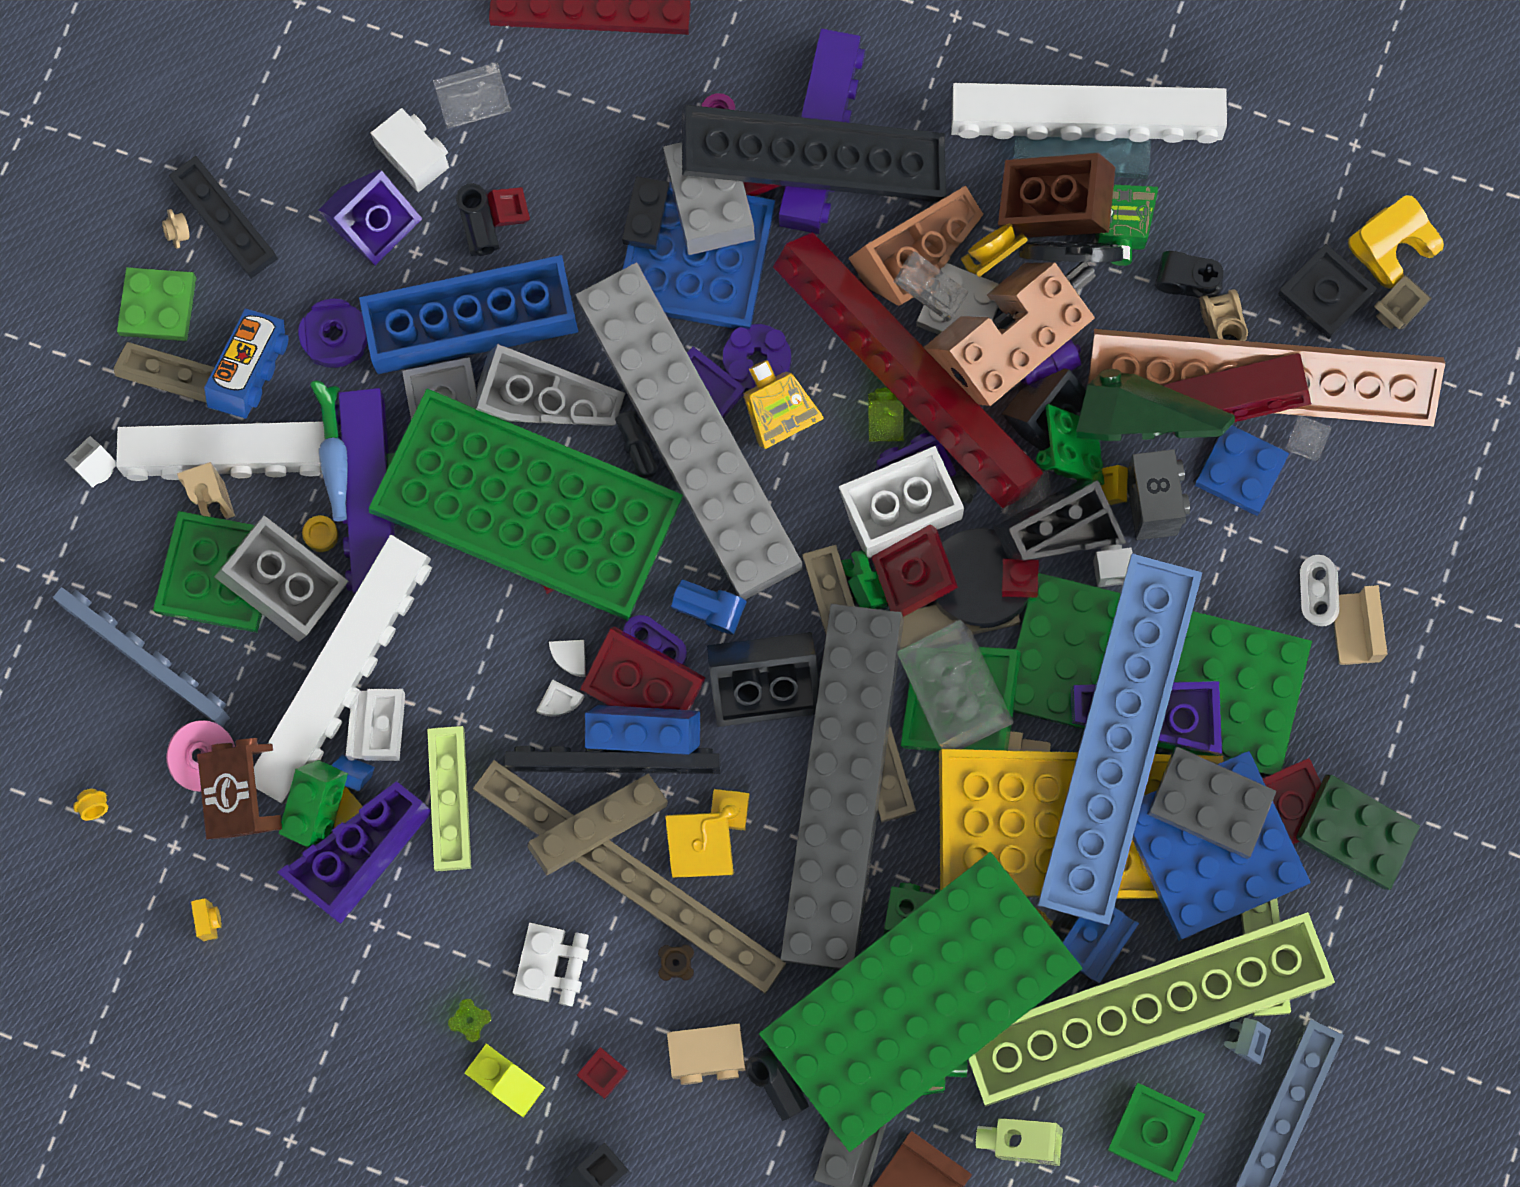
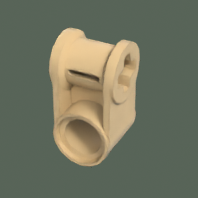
[1200,289,1248,341]

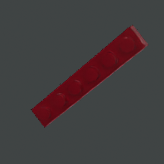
[489,0,691,35]

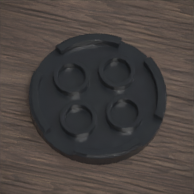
[1019,241,1123,262]
[934,528,1030,628]

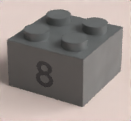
[1127,449,1190,541]

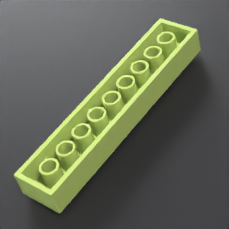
[968,912,1335,1107]

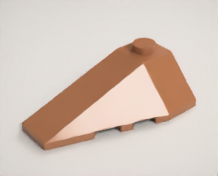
[848,186,983,306]

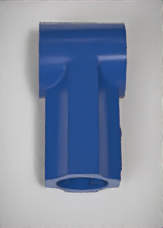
[671,580,747,635]

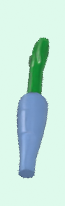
[310,380,348,522]

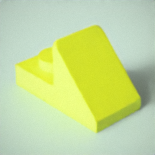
[465,1044,545,1118]

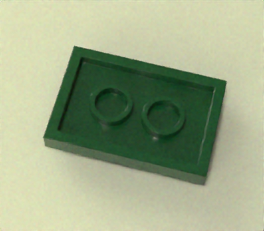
[1295,774,1420,890]

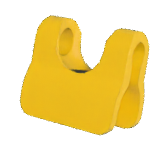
[1348,195,1444,289]

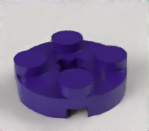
[298,298,368,368]
[723,324,791,391]

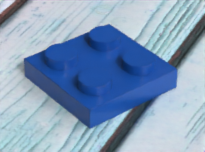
[1195,425,1289,516]

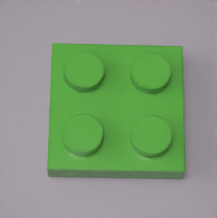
[117,267,196,341]

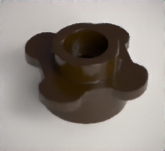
[658,945,694,981]

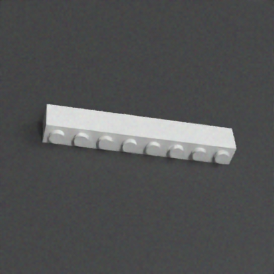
[951,83,1227,143]
[254,535,432,804]

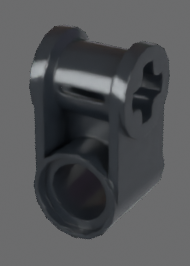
[1155,251,1224,298]

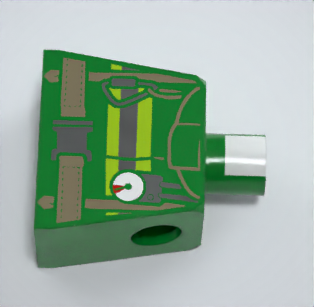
[1094,185,1158,266]

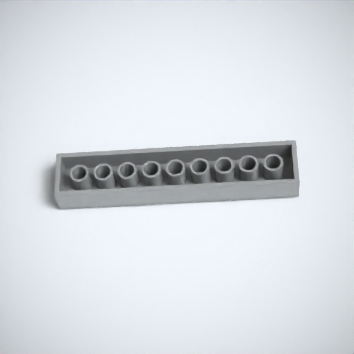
[575,262,802,600]

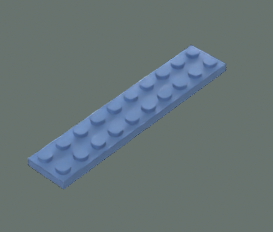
[1038,554,1202,925]

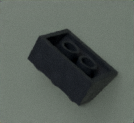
[707,632,819,727]

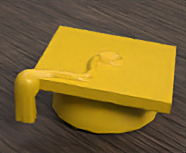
[961,224,1028,277]
[665,805,737,878]

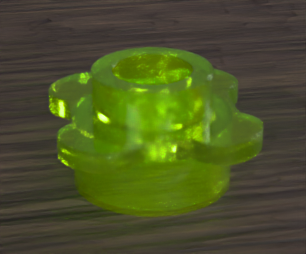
[448,999,491,1042]

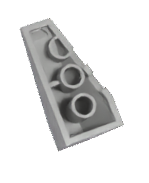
[475,344,625,426]

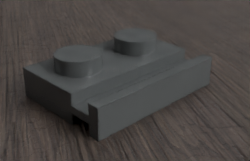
[814,1125,886,1187]

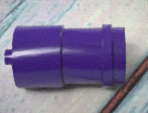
[1021,339,1081,387]

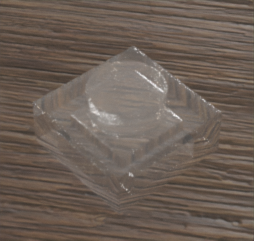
[1285,415,1332,462]

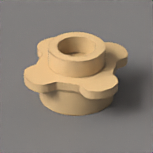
[162,209,190,249]

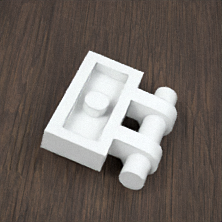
[513,923,589,1007]

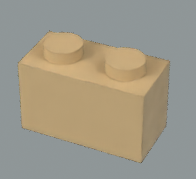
[667,1023,745,1085]

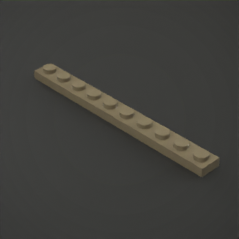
[473,760,786,995]

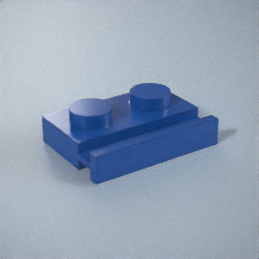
[1063,907,1139,985]

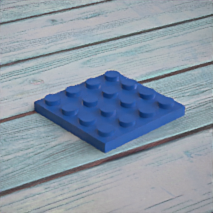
[623,182,775,329]
[1132,751,1311,941]

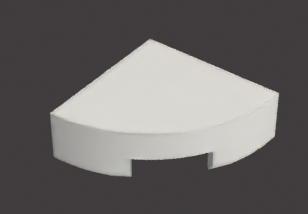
[549,640,586,677]
[536,680,585,717]

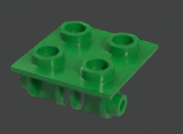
[1036,404,1105,485]

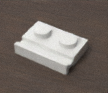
[346,689,405,761]

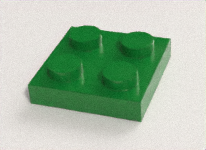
[1107,1083,1205,1183]

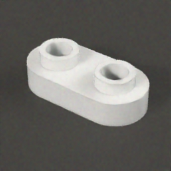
[1300,555,1340,626]

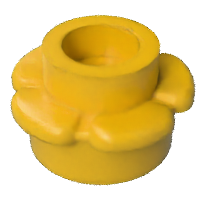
[73,788,108,821]

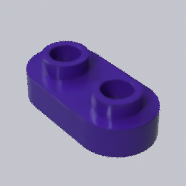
[623,615,687,665]

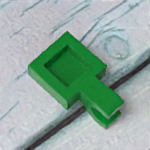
[841,550,888,609]

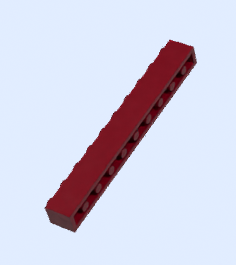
[773,232,1044,509]

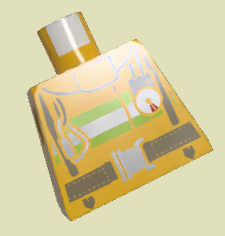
[743,360,824,449]

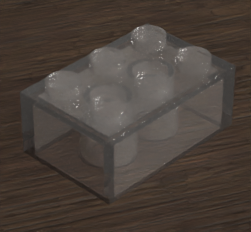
[897,620,1014,750]

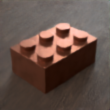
[998,153,1116,238]

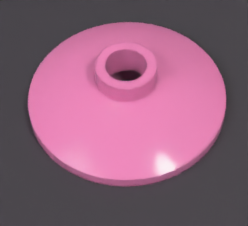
[166,720,235,792]

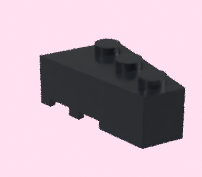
[994,479,1126,560]

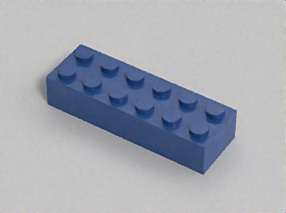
[359,255,579,375]

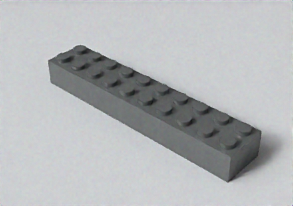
[781,604,904,970]

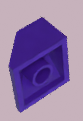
[318,169,422,266]

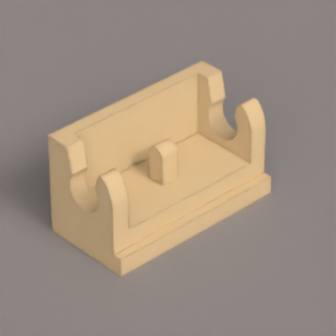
[177,462,235,519]

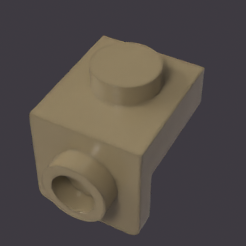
[1374,275,1432,329]

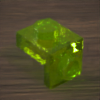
[868,388,904,442]

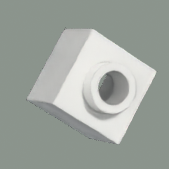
[65,436,117,487]
[1093,545,1132,587]

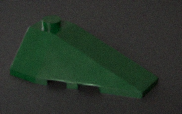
[1076,369,1235,441]

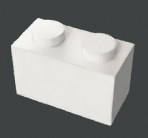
[371,108,449,193]

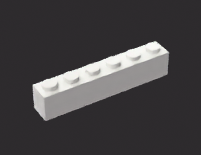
[116,422,324,481]

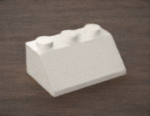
[839,446,964,559]

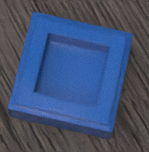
[331,754,375,791]

